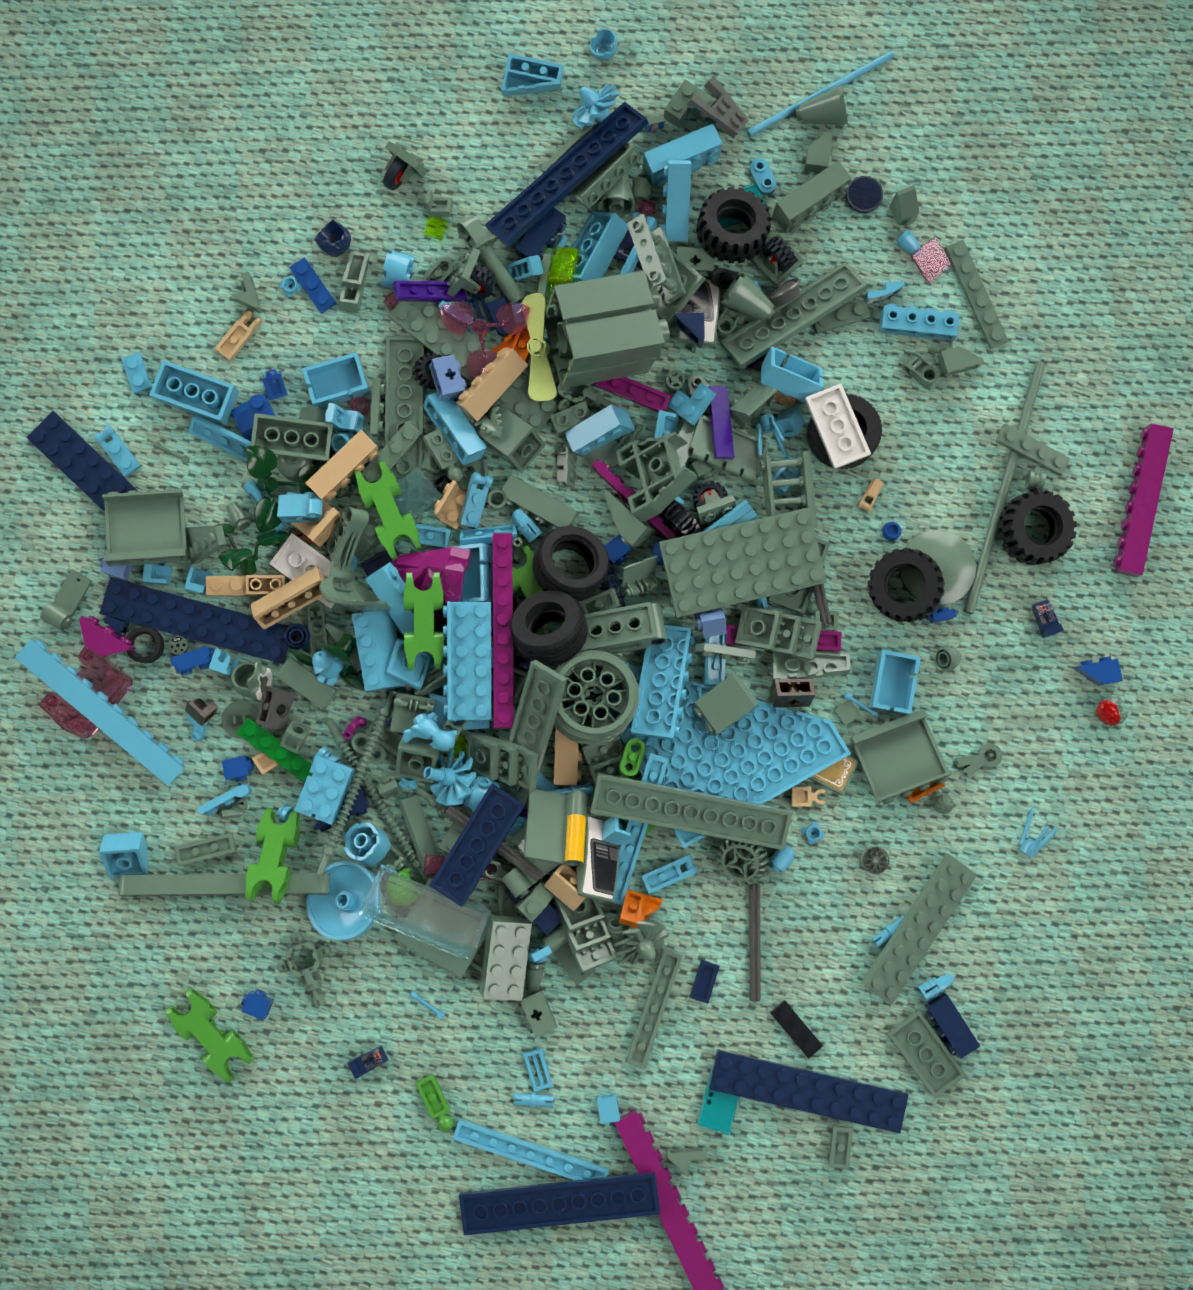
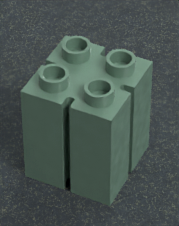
[545,271,670,389]

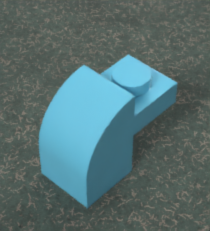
[325,403,366,434]

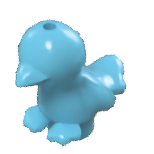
[312,651,344,686]
[403,712,457,751]

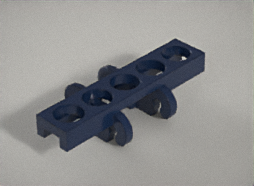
[599,564,626,607]

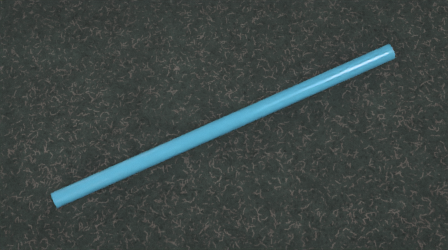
[747,51,894,137]

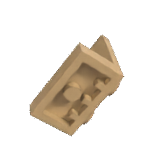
[433,480,467,530]
[293,495,342,547]

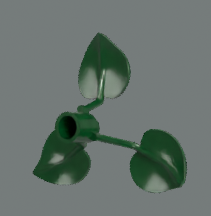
[246,446,320,533]
[214,523,290,575]
[289,633,365,691]

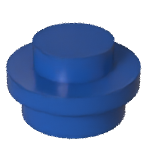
[882,522,901,541]

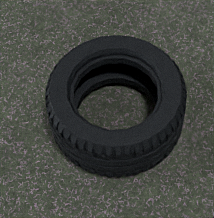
[532,526,609,602]

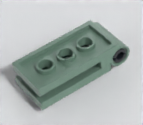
[580,602,668,654]

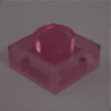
[383,292,401,312]

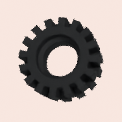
[413,352,448,390]

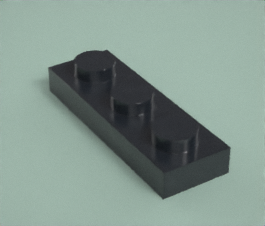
[770,1000,823,1059]

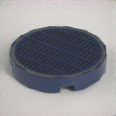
[845,176,883,214]

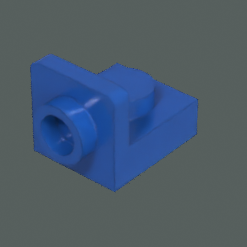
[262,369,288,400]
[926,607,957,624]

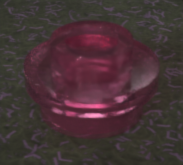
[638,200,657,216]
[351,397,370,415]

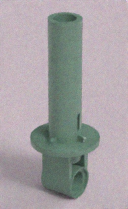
[456,215,525,307]

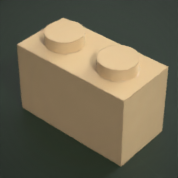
[544,864,586,911]

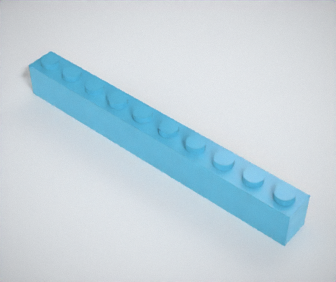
[14,639,185,786]

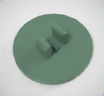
[222,701,260,739]

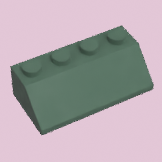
[251,413,333,462]

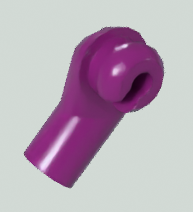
[343,716,367,739]

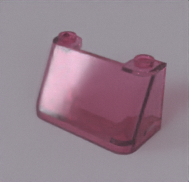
[38,646,133,739]

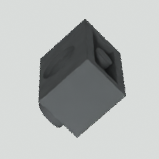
[256,686,295,730]

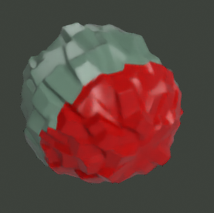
[1096,696,1128,726]

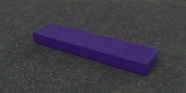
[393,281,467,302]
[708,386,735,460]

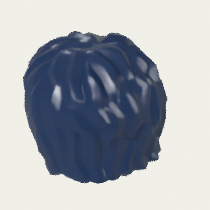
[314,219,351,257]

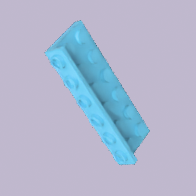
[443,602,491,721]
[631,625,696,743]

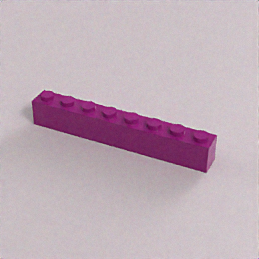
[1113,423,1174,577]

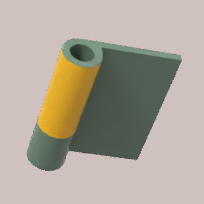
[524,789,588,866]

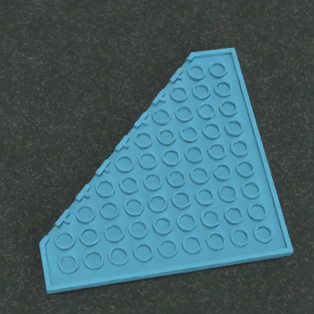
[588,662,851,849]

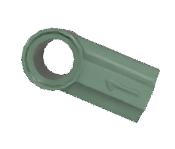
[483,860,514,882]

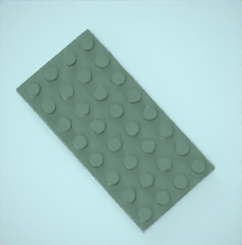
[659,508,827,618]

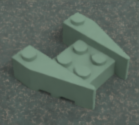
[616,432,697,522]

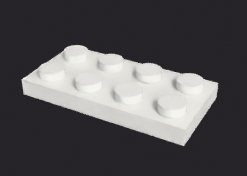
[805,384,871,469]
[269,533,336,609]

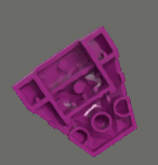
[392,546,471,623]

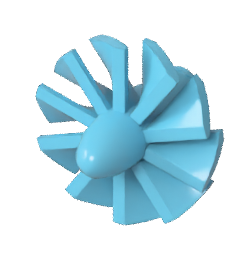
[572,83,620,129]
[423,750,476,806]

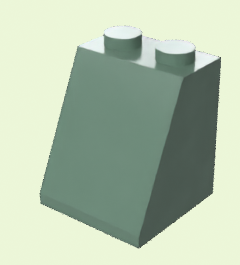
[478,405,546,473]
[693,673,758,737]

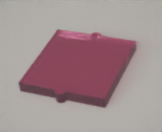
[911,237,952,283]

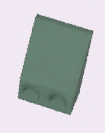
[729,384,777,429]
[603,489,656,547]

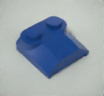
[232,393,276,441]
[170,646,215,676]

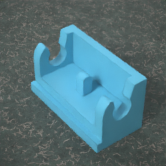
[654,410,679,439]
[209,648,239,676]

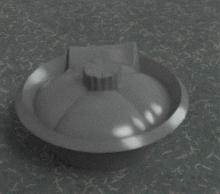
[765,278,801,307]

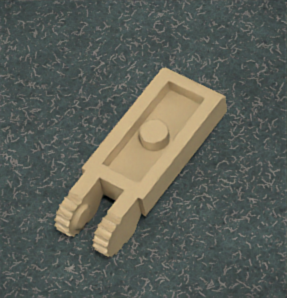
[215,311,262,362]

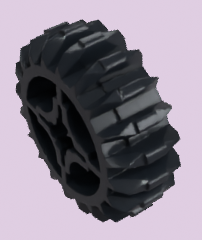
[658,499,701,537]

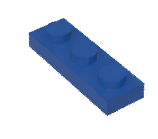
[289,257,337,314]

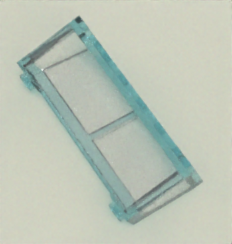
[358,864,491,960]

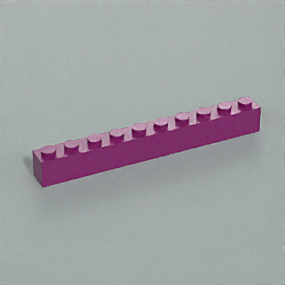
[493,533,514,729]
[615,1109,725,1290]

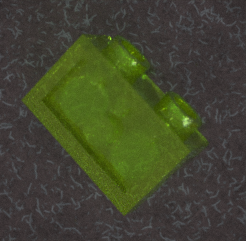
[547,247,580,289]

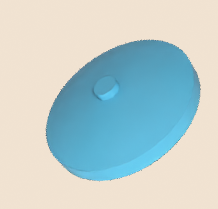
[306,861,382,941]

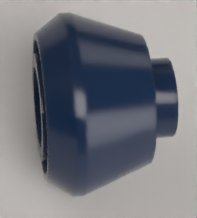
[284,623,310,650]

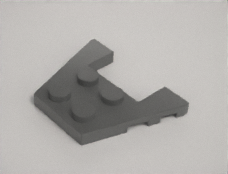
[687,76,749,139]

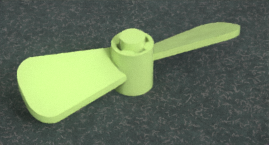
[522,293,558,401]

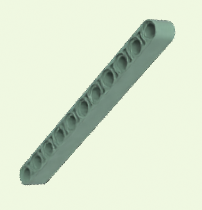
[118,873,330,897]

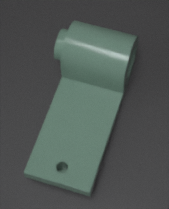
[40,569,92,630]
[501,858,559,899]
[541,923,596,985]

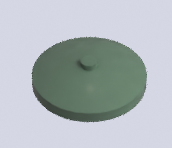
[899,530,976,606]

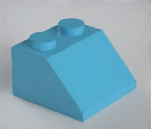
[99,832,148,878]

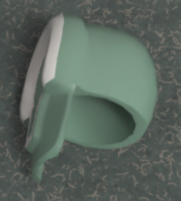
[231,662,273,701]

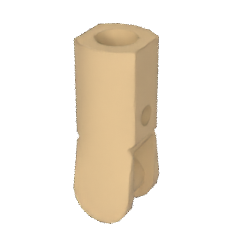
[857,478,884,514]

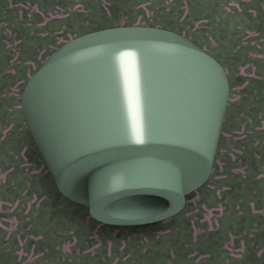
[936,646,961,672]

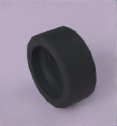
[126,627,165,664]

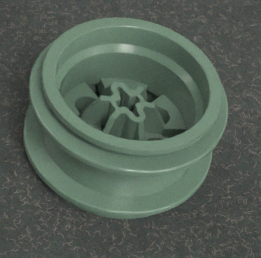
[554,650,639,745]

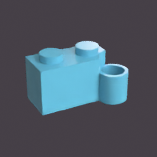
[277,492,323,523]

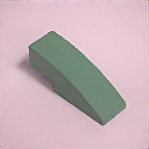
[339,251,369,313]

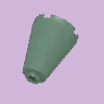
[796,85,848,125]
[598,171,635,219]
[720,271,775,321]

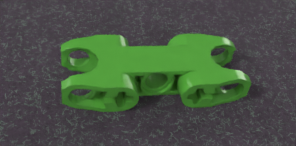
[355,461,422,560]
[513,545,564,635]
[403,572,444,670]
[245,808,300,904]
[165,987,255,1083]

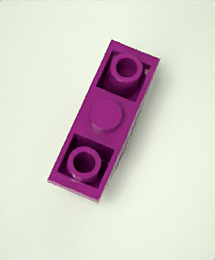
[79,615,136,657]

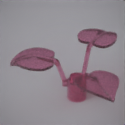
[440,302,530,378]

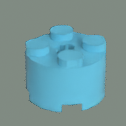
[381,250,415,290]
[344,822,391,866]

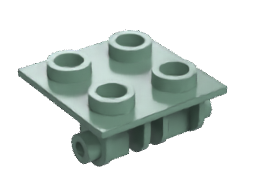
[620,555,661,598]
[390,693,435,733]

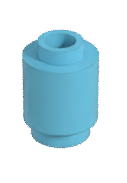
[769,844,797,873]

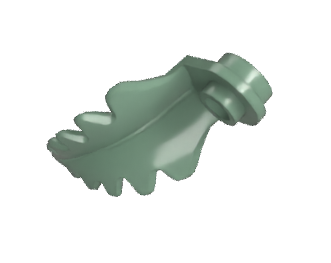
[471,401,503,438]

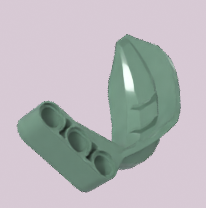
[319,507,391,612]

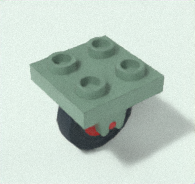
[383,141,427,191]

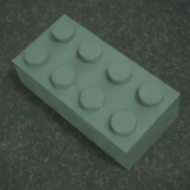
[772,160,852,233]
[479,915,532,1001]

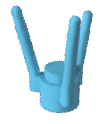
[756,414,788,458]
[1018,808,1058,858]

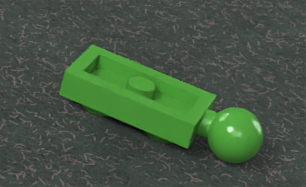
[415,1073,453,1132]

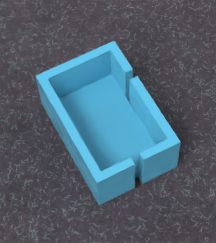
[761,346,823,403]
[302,352,371,408]
[450,543,493,603]
[869,650,921,715]
[294,755,356,825]

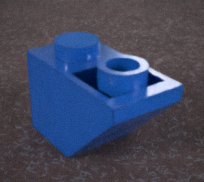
[1075,656,1123,686]

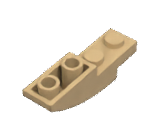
[206,575,285,597]

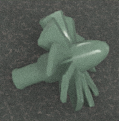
[614,918,669,965]

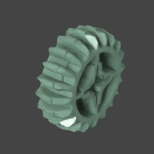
[716,839,769,885]

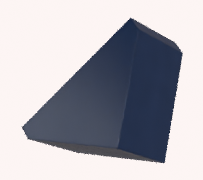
[673,312,705,348]

